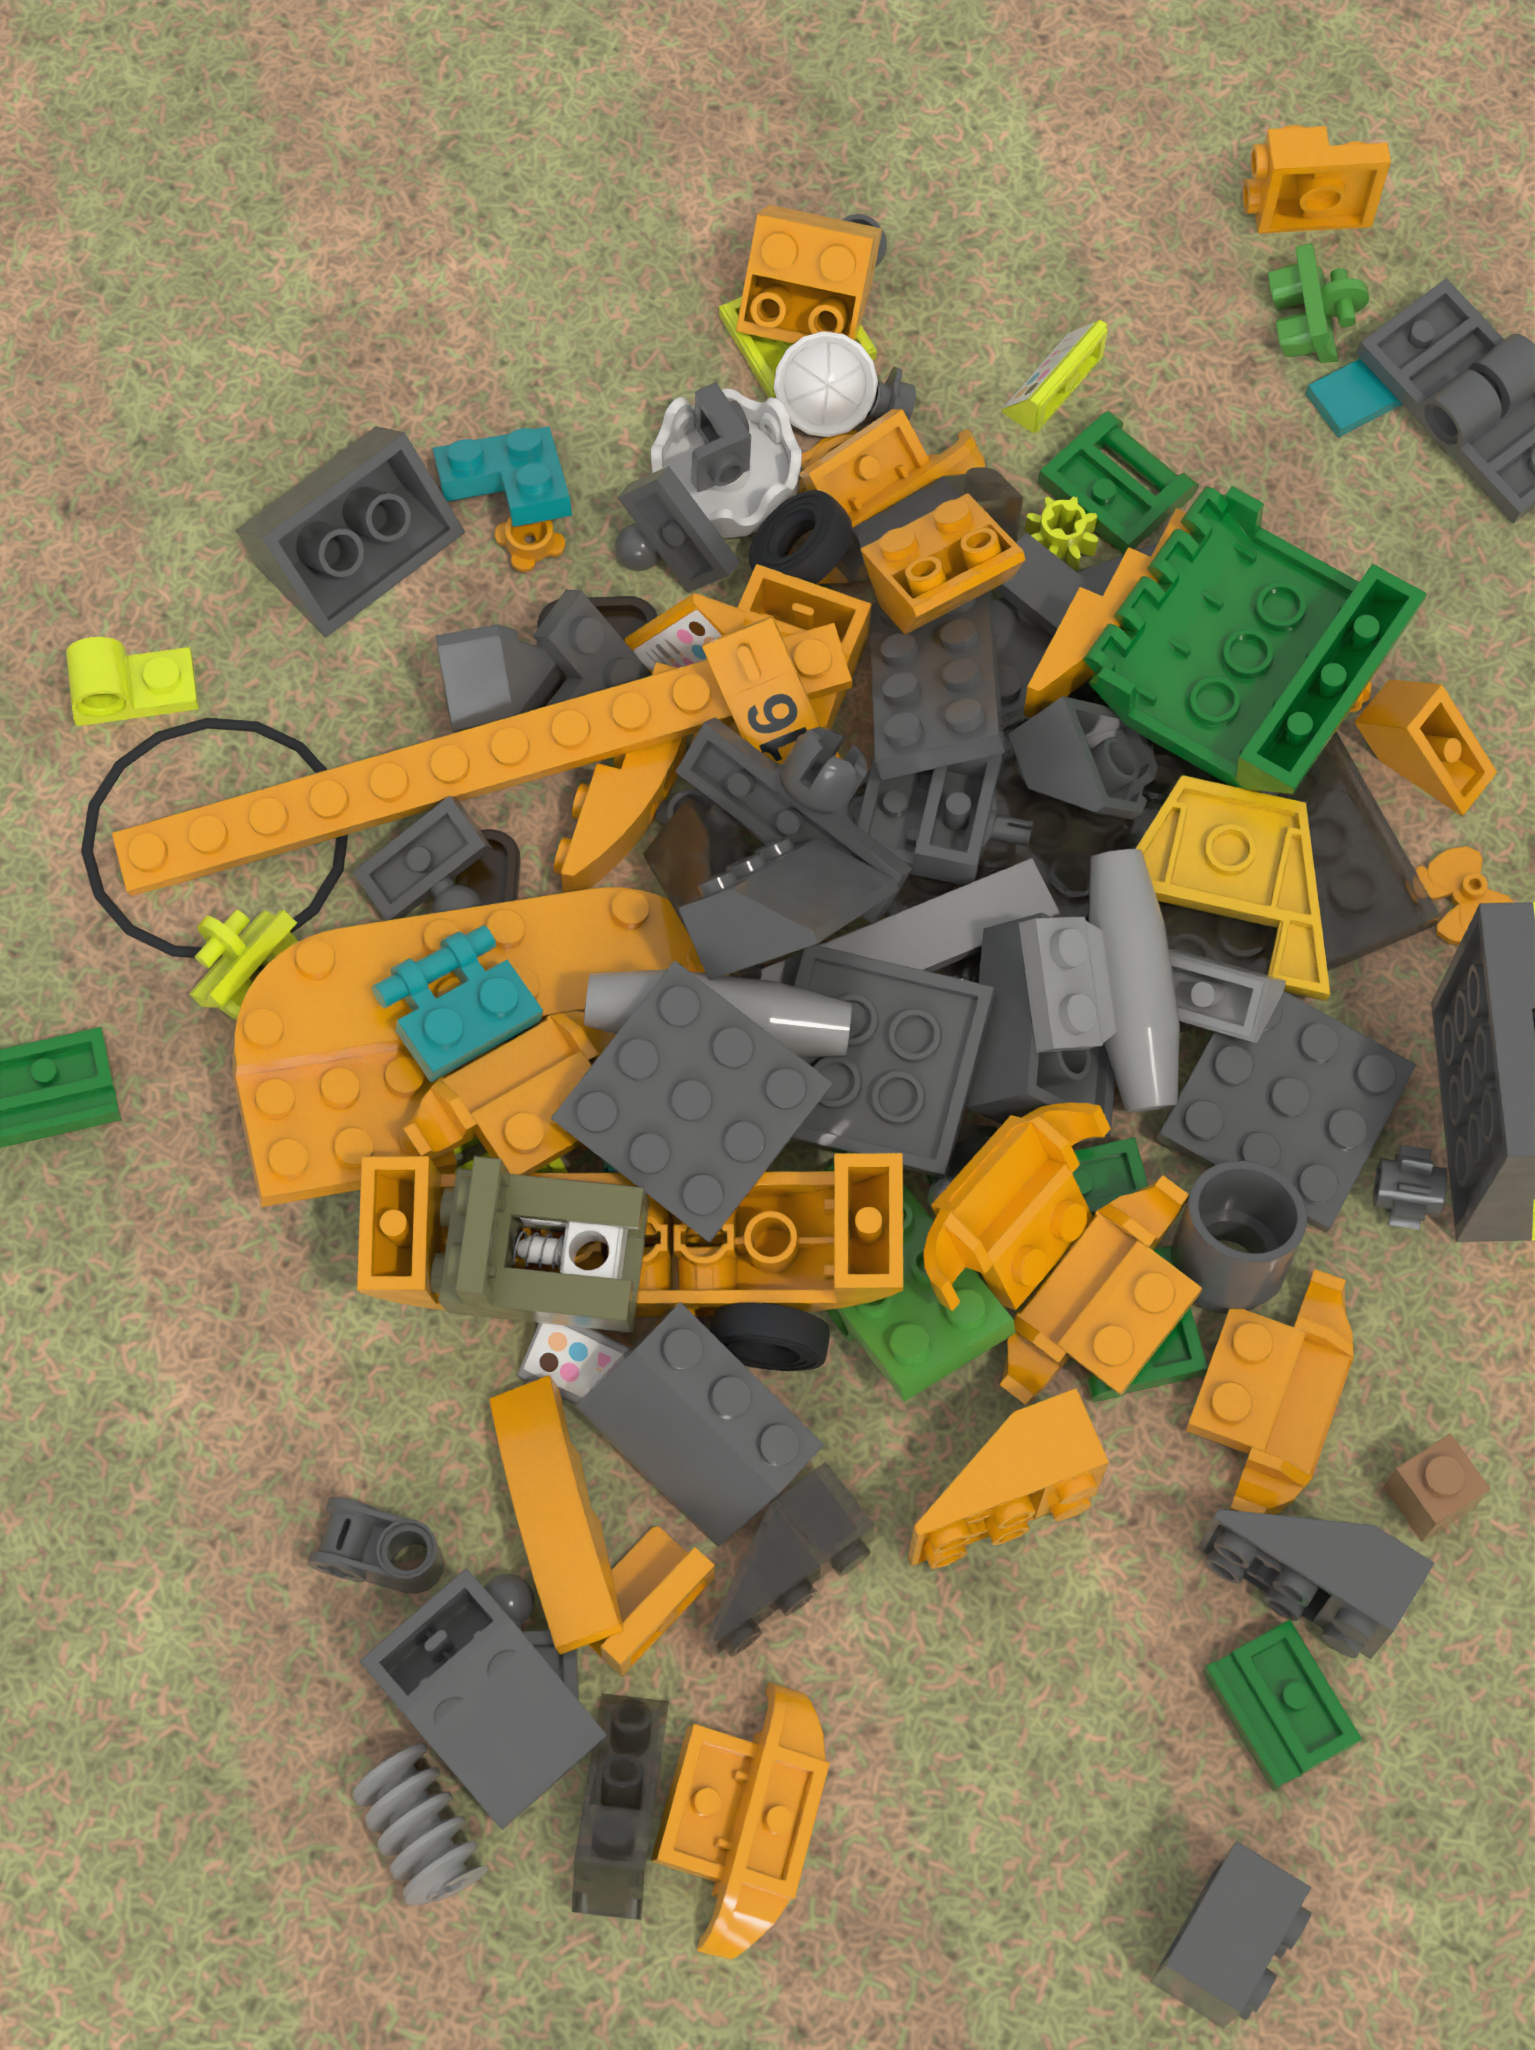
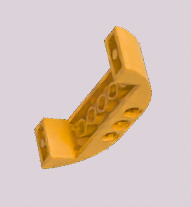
[357,1153,903,1318]

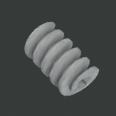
[353,1743,489,1906]

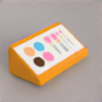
[625,593,745,674]

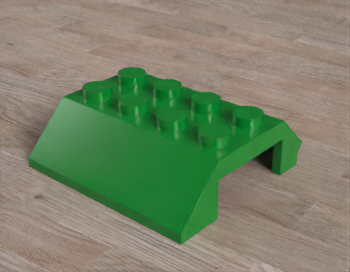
[1083,486,1427,794]

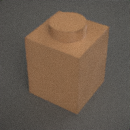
[1383,1433,1490,1542]

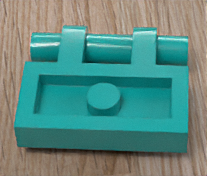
[372,925,543,1082]

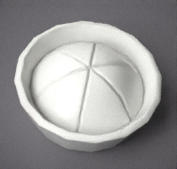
[774,331,878,437]

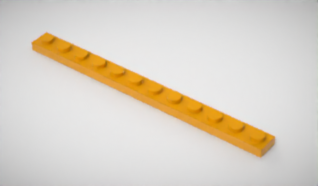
[112,623,853,896]

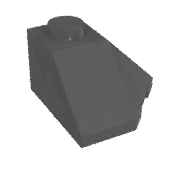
[435,624,566,734]
[1008,696,1158,820]

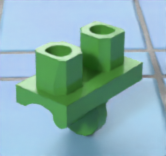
[1268,243,1369,363]

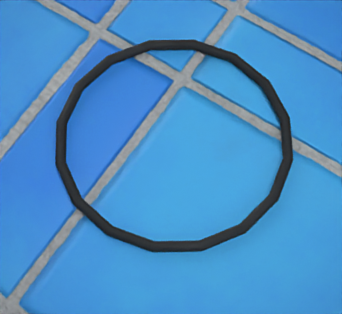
[81,718,348,960]

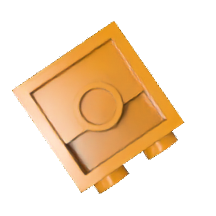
[1243,125,1391,234]

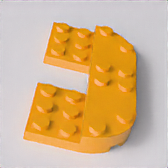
[233,887,741,1207]

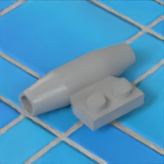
[1019,849,1180,1113]
[584,969,852,1058]

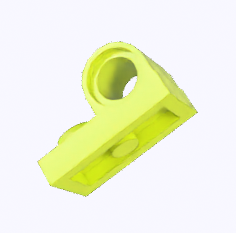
[66,637,199,726]

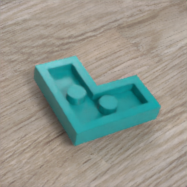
[432,426,572,527]

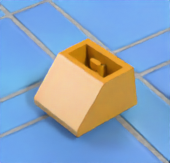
[736,204,882,344]
[860,493,1026,635]

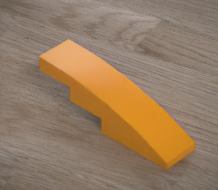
[1023,508,1192,718]
[489,1375,624,1655]

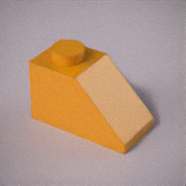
[1354,679,1497,816]

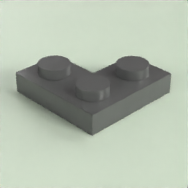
[533,589,650,766]

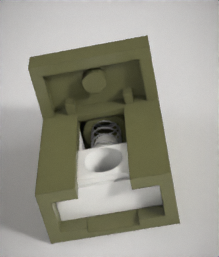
[431,1156,650,1333]

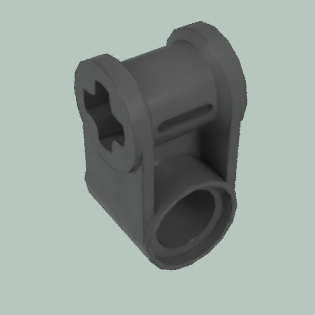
[307,1497,444,1594]

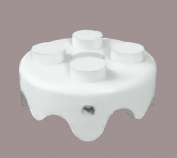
[651,388,802,539]

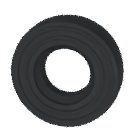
[749,490,852,584]
[710,1303,830,1371]

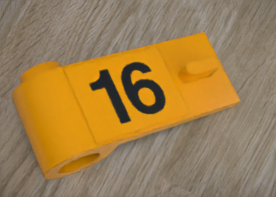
[702,615,841,765]

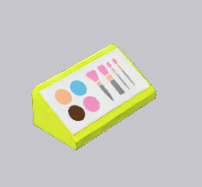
[1001,320,1108,433]

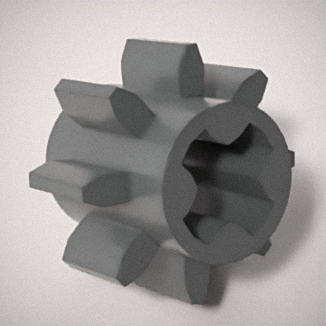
[1373,1145,1447,1229]

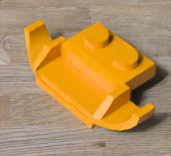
[787,409,985,584]
[403,1011,616,1176]
[924,1102,1111,1311]
[999,1175,1202,1405]
[1186,1269,1354,1515]
[650,1682,830,1959]

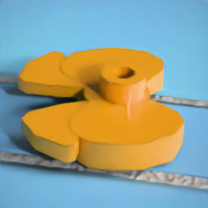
[1410,846,1514,945]

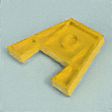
[1136,775,1331,1001]

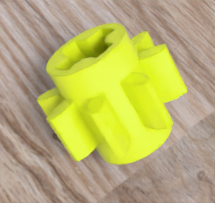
[1024,496,1099,572]

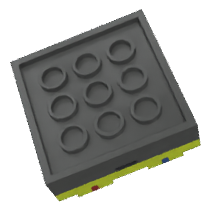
[1431,902,1535,1242]

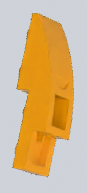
[553,662,687,893]

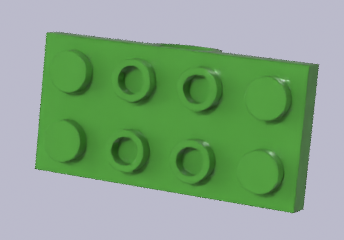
[822,1164,1016,1402]

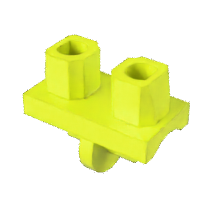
[189,910,298,1021]

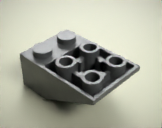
[1197,1509,1435,1659]
[359,1568,608,1830]

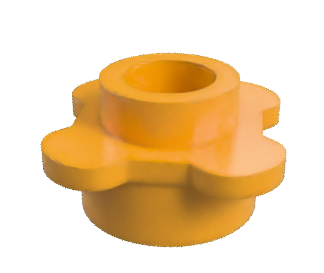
[494,517,566,572]

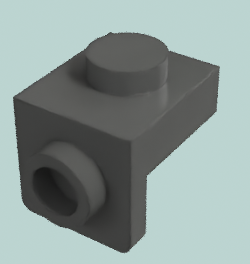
[691,382,751,492]

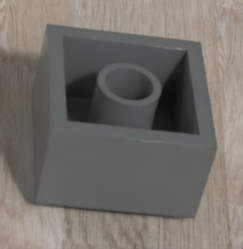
[1150,1841,1312,2028]

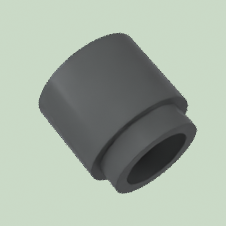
[1171,1161,1307,1314]

